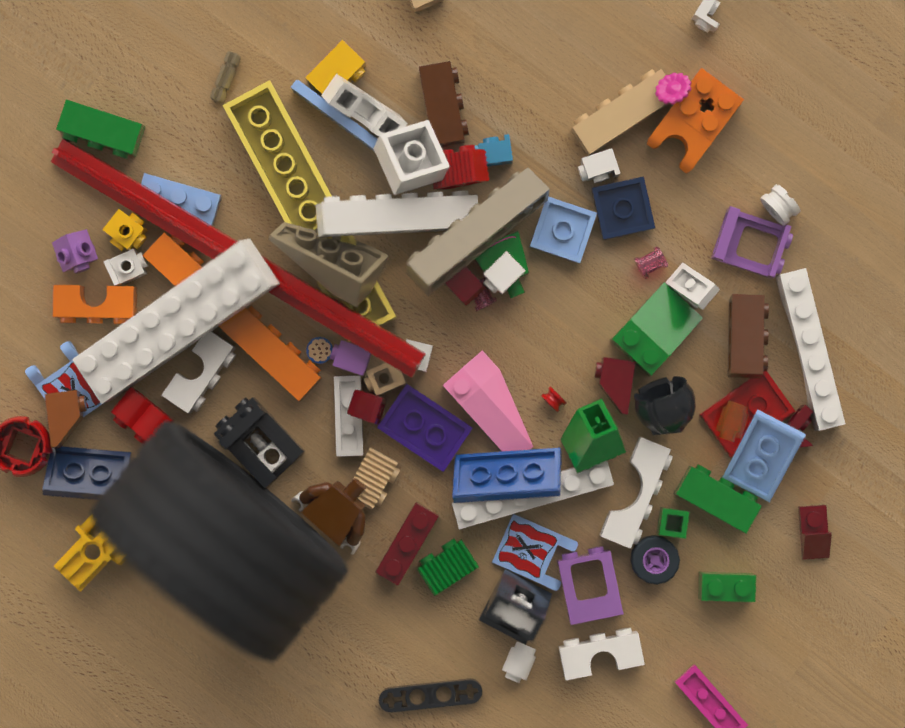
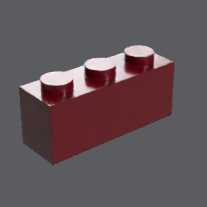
[375,502,439,586]

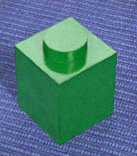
[656,507,690,539]

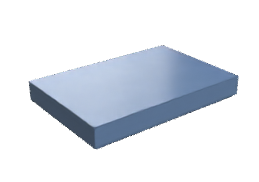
[722,410,806,503]

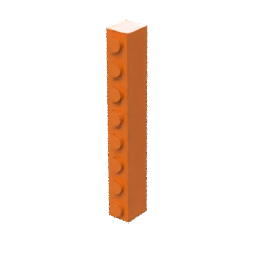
[142,232,322,401]

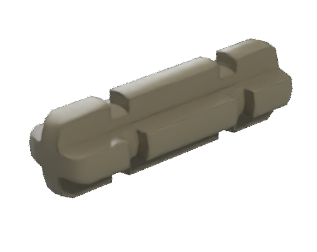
[210,51,241,103]

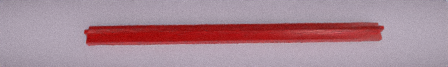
[51,139,426,378]

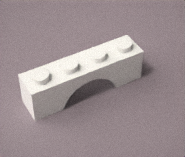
[599,437,673,549]

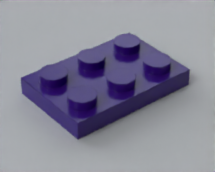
[377,384,473,472]

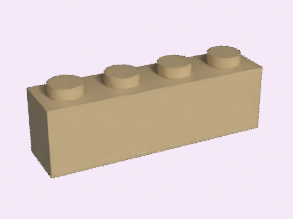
[571,69,670,156]

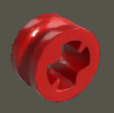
[541,387,567,413]

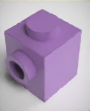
[330,340,371,376]

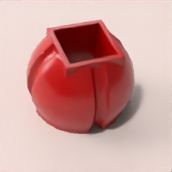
[0,416,52,477]

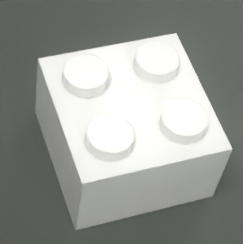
[373,120,450,195]

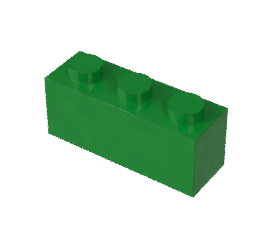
[56,99,146,159]
[674,464,762,534]

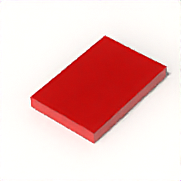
[699,371,796,458]

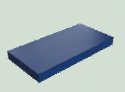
[452,447,562,503]

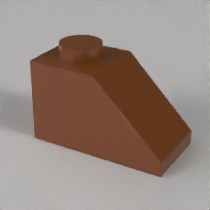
[45,390,87,449]

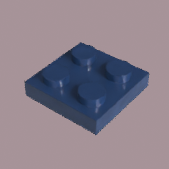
[591,176,655,240]

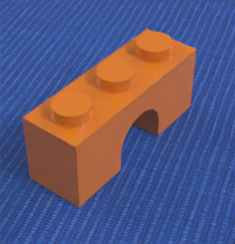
[53,285,137,324]

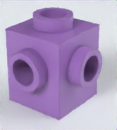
[52,229,98,274]

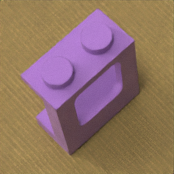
[711,206,793,279]
[557,546,623,625]

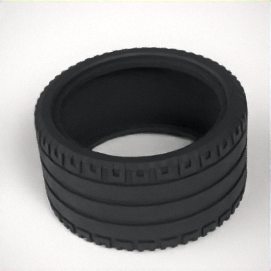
[90,421,348,662]

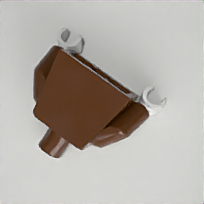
[291,478,366,555]

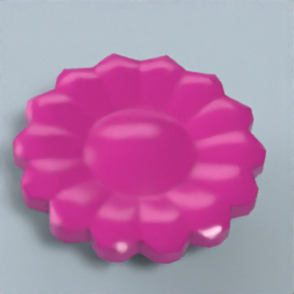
[655,72,692,105]

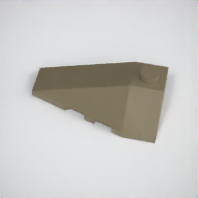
[269,222,389,307]

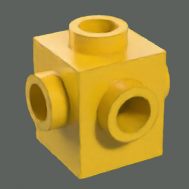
[102,209,148,251]

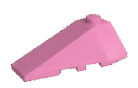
[443,350,533,451]

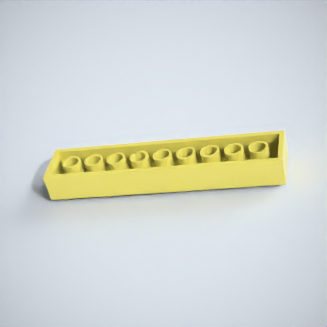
[223,80,397,343]

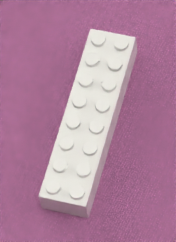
[72,239,280,404]

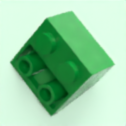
[561,399,626,473]

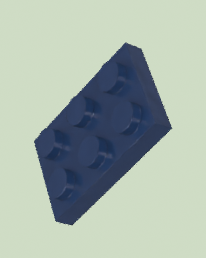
[42,446,132,500]

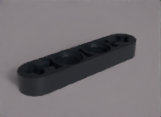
[379,678,482,713]

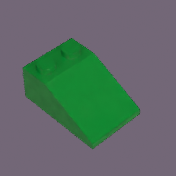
[610,282,703,376]

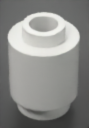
[502,642,536,683]

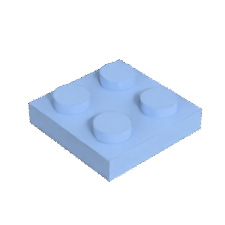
[530,196,597,264]

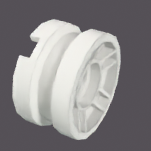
[760,184,801,226]

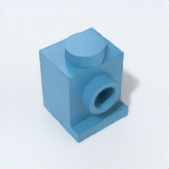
[475,134,513,167]

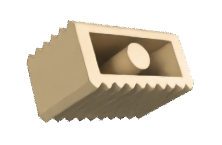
[352,447,400,510]

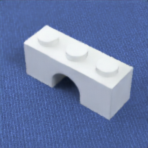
[321,73,408,136]
[162,331,236,413]
[558,628,645,680]

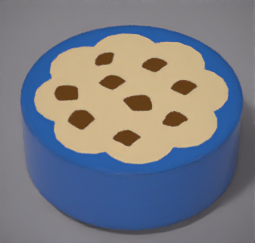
[306,337,333,364]

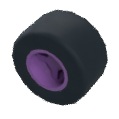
[630,535,680,585]

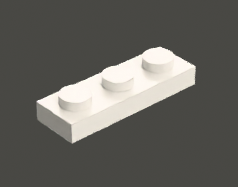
[334,376,363,456]

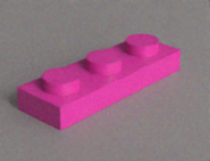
[674,664,748,728]

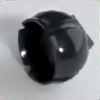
[634,376,696,436]

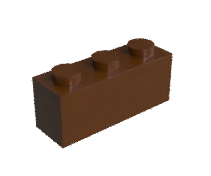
[419,61,469,147]
[728,294,769,379]

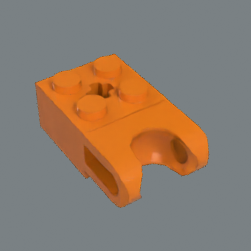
[646,68,744,174]

